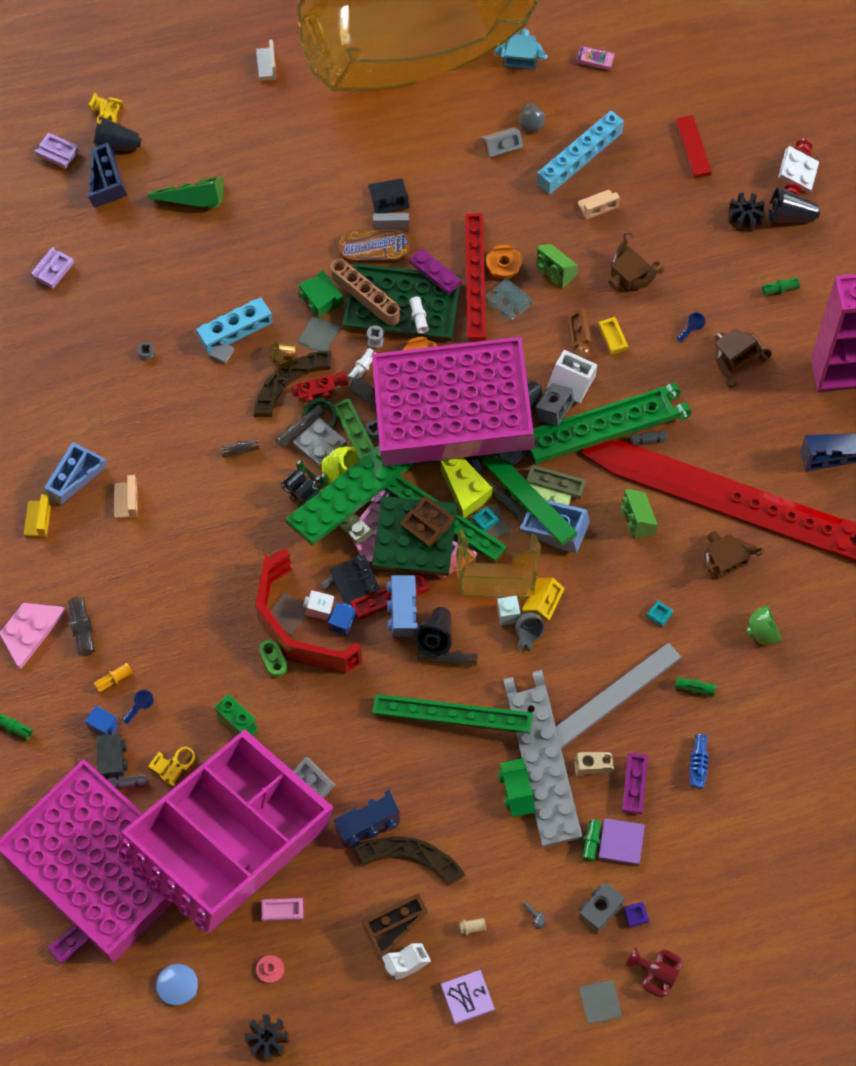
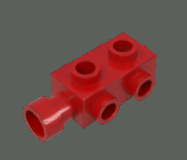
[291,371,348,403]

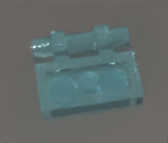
[485,278,533,320]

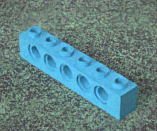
[537,111,624,195]

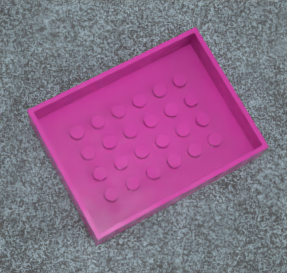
[372,337,535,466]
[0,759,173,963]

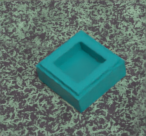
[472,507,499,532]
[646,600,674,627]

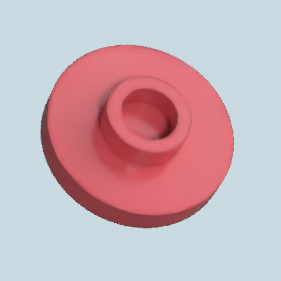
[256,955,284,984]

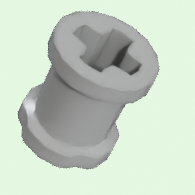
[367,326,384,349]

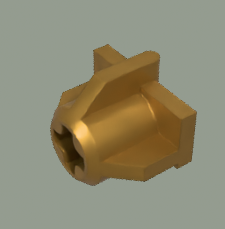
[268,341,296,365]

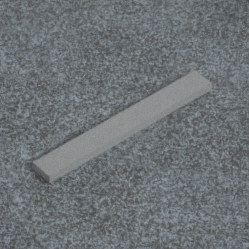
[556,643,681,749]

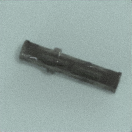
[275,405,324,448]
[488,479,527,523]
[418,650,478,666]

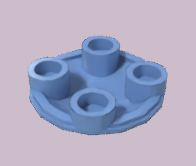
[156,964,198,1005]

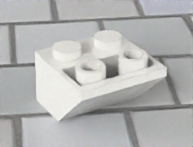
[546,350,597,404]

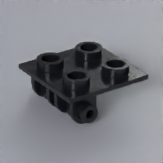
[368,178,410,214]
[329,554,380,604]

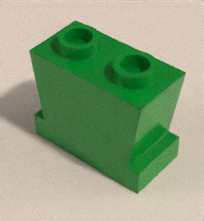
[298,270,343,319]
[214,694,259,736]

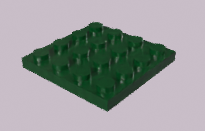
[372,496,457,576]

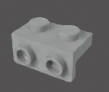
[293,757,335,798]

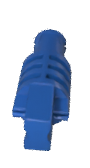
[689,734,709,790]

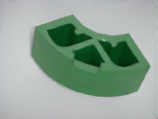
[497,759,536,817]

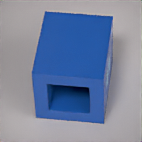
[328,603,356,637]
[85,706,118,736]

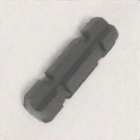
[630,430,668,445]
[107,774,147,789]

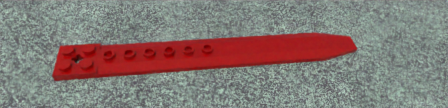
[582,440,856,562]

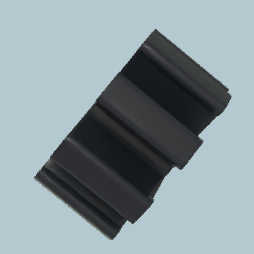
[728,192,765,232]
[281,469,320,508]
[245,1015,289,1062]

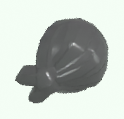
[518,103,545,133]
[515,612,545,652]

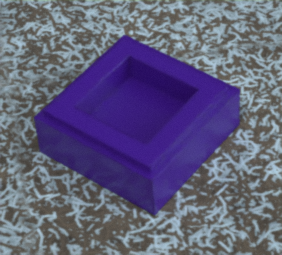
[623,902,649,928]

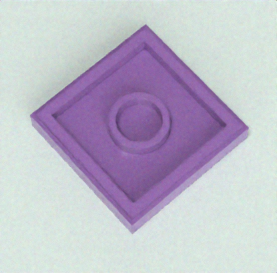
[599,818,645,866]

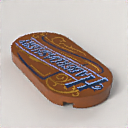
[338,229,410,263]

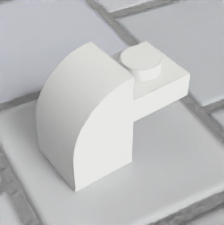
[382,943,431,979]

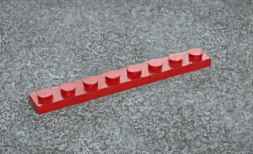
[465,213,486,341]

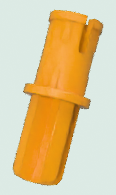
[94,663,133,692]

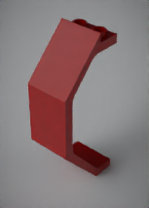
[255,548,362,673]

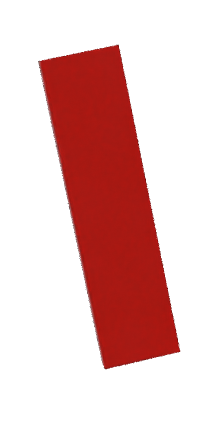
[675,115,712,178]
[350,573,429,620]

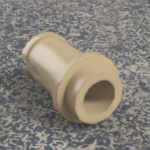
[459,918,486,936]

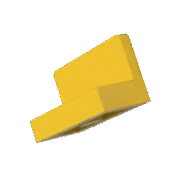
[24,494,51,537]
[522,577,565,621]

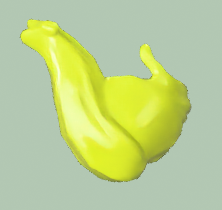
[321,446,358,484]

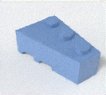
[44,442,106,505]
[387,576,417,637]

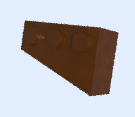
[361,893,428,961]

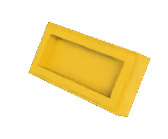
[598,317,628,355]

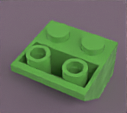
[536,244,578,288]
[620,489,658,539]

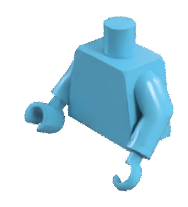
[494,29,548,69]

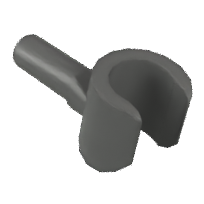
[524,902,546,929]

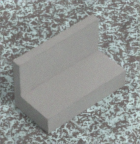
[481,127,523,157]
[373,213,409,232]

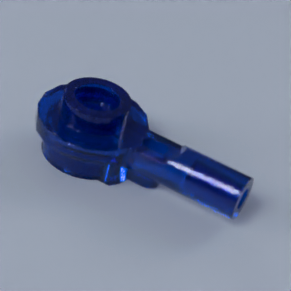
[676,312,706,343]
[122,690,154,725]

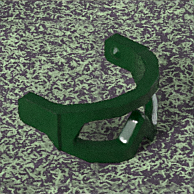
[302,398,337,429]
[296,460,329,490]

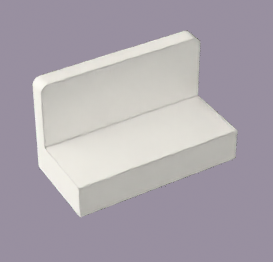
[256,40,277,81]

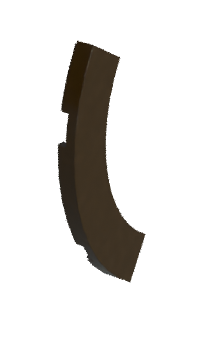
[253,351,332,417]
[353,836,465,886]

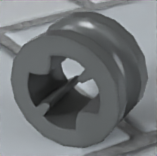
[137,342,154,360]
[366,420,379,439]

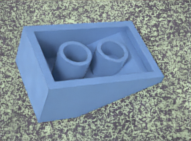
[520,500,590,553]

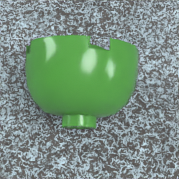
[747,605,782,646]

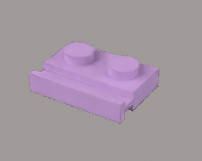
[35,133,79,169]
[31,247,74,289]

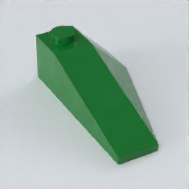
[147,176,223,208]

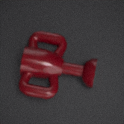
[626,947,682,998]

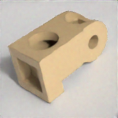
[574,752,614,776]

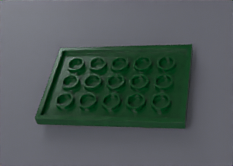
[342,263,461,341]

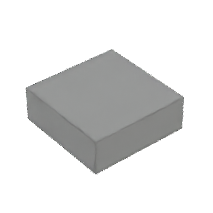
[209,341,234,364]

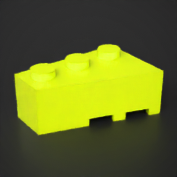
[441,457,492,518]

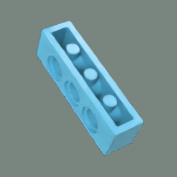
[196,297,273,355]

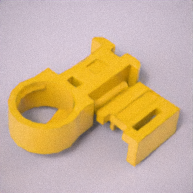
[89,93,124,124]
[148,747,195,788]

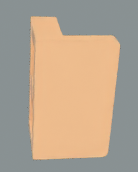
[578,190,620,220]
[114,475,138,519]

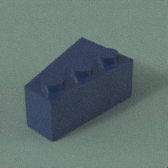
[88,142,128,208]
[800,434,856,472]
[334,789,400,847]

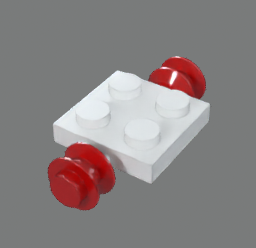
[778,139,819,196]

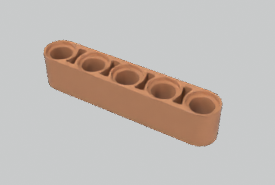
[330,259,400,325]

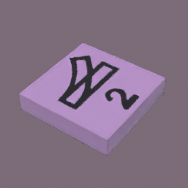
[441,970,495,1025]

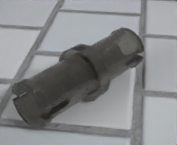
[221,438,260,458]

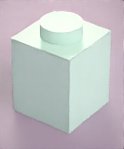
[497,596,520,626]

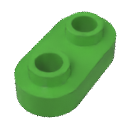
[259,640,287,677]

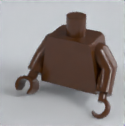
[608,232,665,291]
[715,329,772,388]
[703,531,764,580]

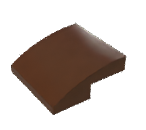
[400,495,456,547]

